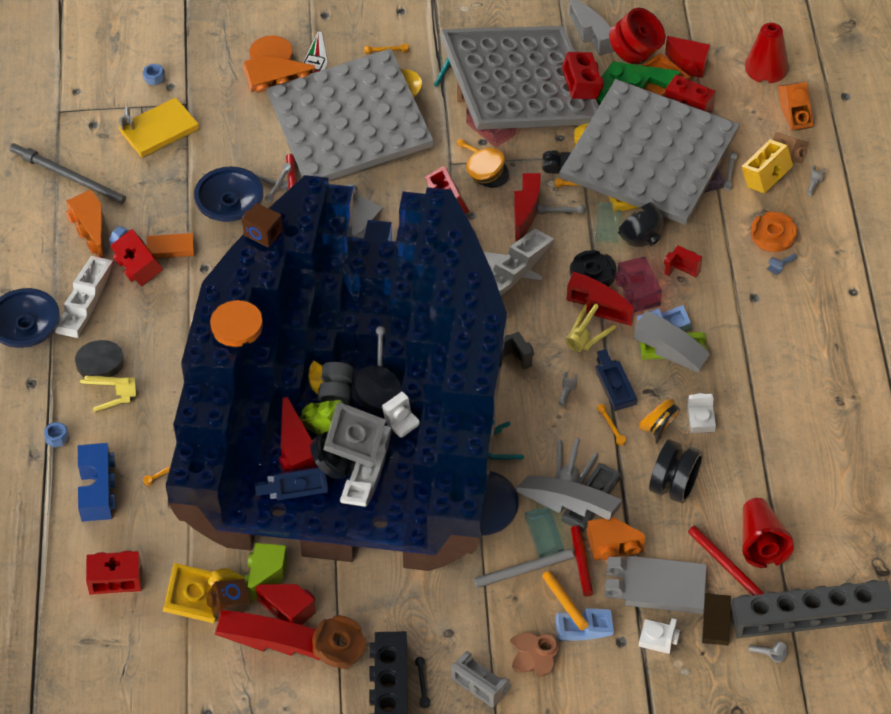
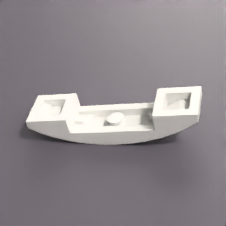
[340,426,391,507]

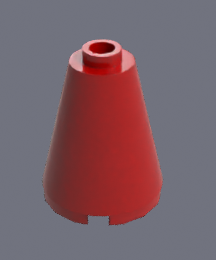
[745,22,789,83]
[742,498,794,568]

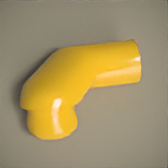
[208,568,245,586]

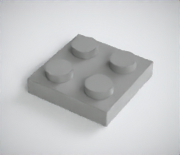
[323,402,386,467]

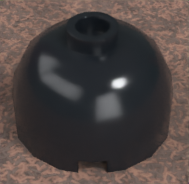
[617,202,664,247]

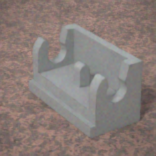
[451,651,511,708]

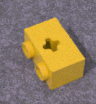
[741,139,793,194]

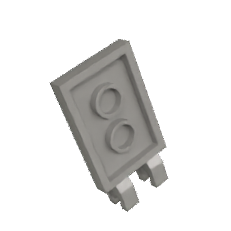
[604,556,706,614]

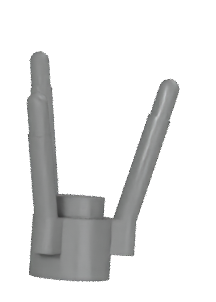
[555,438,598,484]

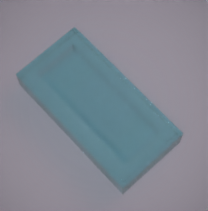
[595,202,621,243]
[525,507,564,558]

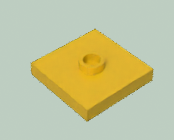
[163,563,216,623]

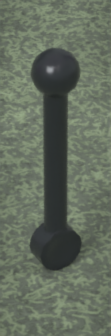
[415,657,430,708]

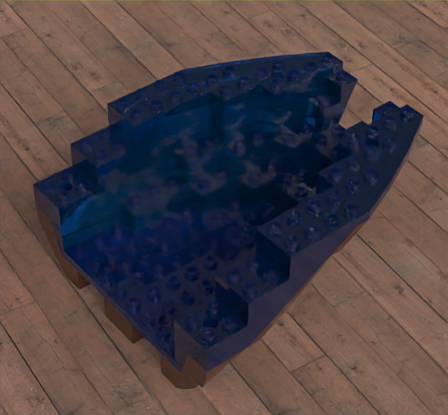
[165,175,507,571]

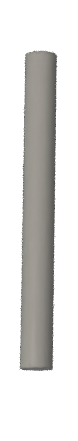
[474,548,574,588]

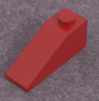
[279,397,317,471]

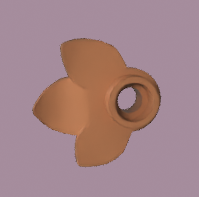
[510,632,559,677]

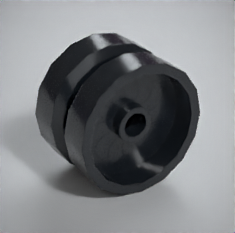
[649,439,703,504]

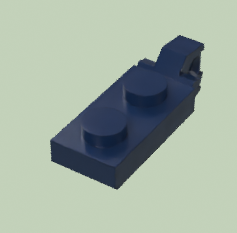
[595,349,638,411]
[254,466,328,500]

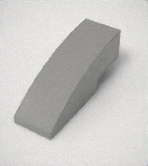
[568,0,615,56]
[634,310,710,373]

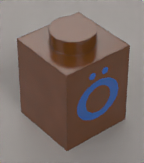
[242,203,283,248]
[206,579,250,617]

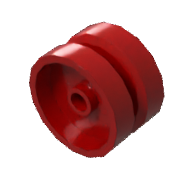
[609,7,666,65]

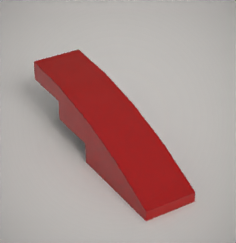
[214,610,320,660]

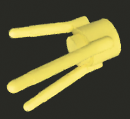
[566,304,616,352]
[80,375,136,412]

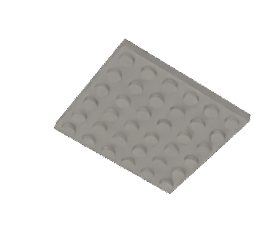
[440,26,599,130]
[266,48,434,183]
[559,79,739,225]

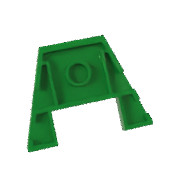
[596,61,681,105]

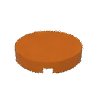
[249,35,293,61]
[751,211,798,252]
[210,300,263,347]

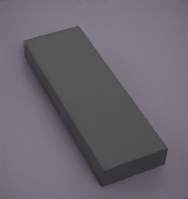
[561,463,621,532]

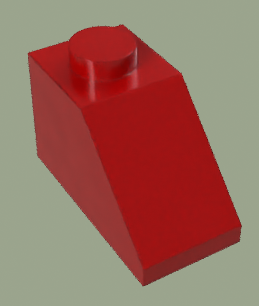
[665,36,710,78]
[256,584,316,625]

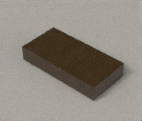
[702,593,731,646]

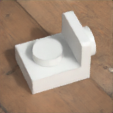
[382,392,420,437]
[687,393,716,433]
[639,618,680,654]

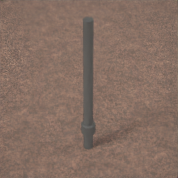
[10,143,126,204]

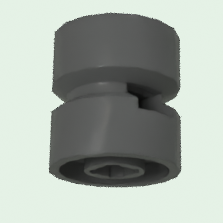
[318,362,355,405]

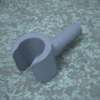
[767,254,797,275]

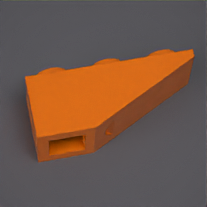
[243,55,315,93]
[66,190,104,258]

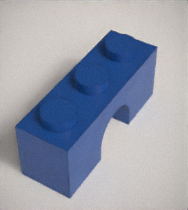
[78,443,116,522]

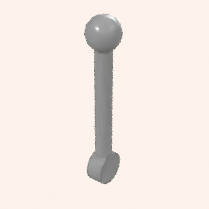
[723,152,738,191]
[265,163,292,203]
[249,170,288,191]
[537,205,586,215]
[376,326,386,367]

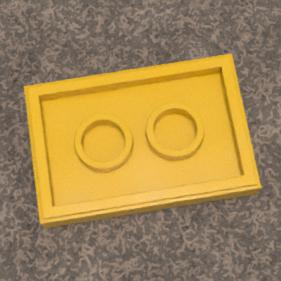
[118,97,199,158]

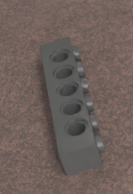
[730,580,891,638]

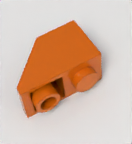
[778,82,814,130]
[587,517,645,560]

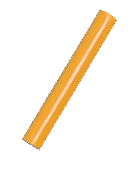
[542,571,589,631]

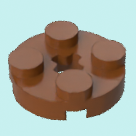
[312,615,366,669]

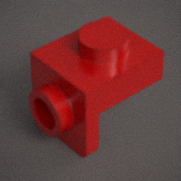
[663,245,702,278]

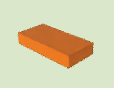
[147,233,194,258]

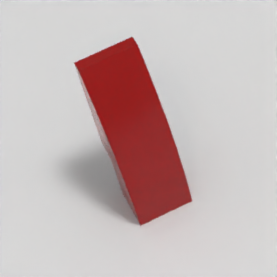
[514,173,541,241]
[567,271,634,326]

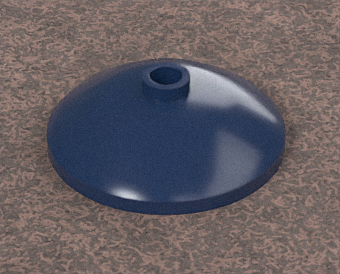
[194,166,264,222]
[0,288,60,348]
[480,471,518,536]

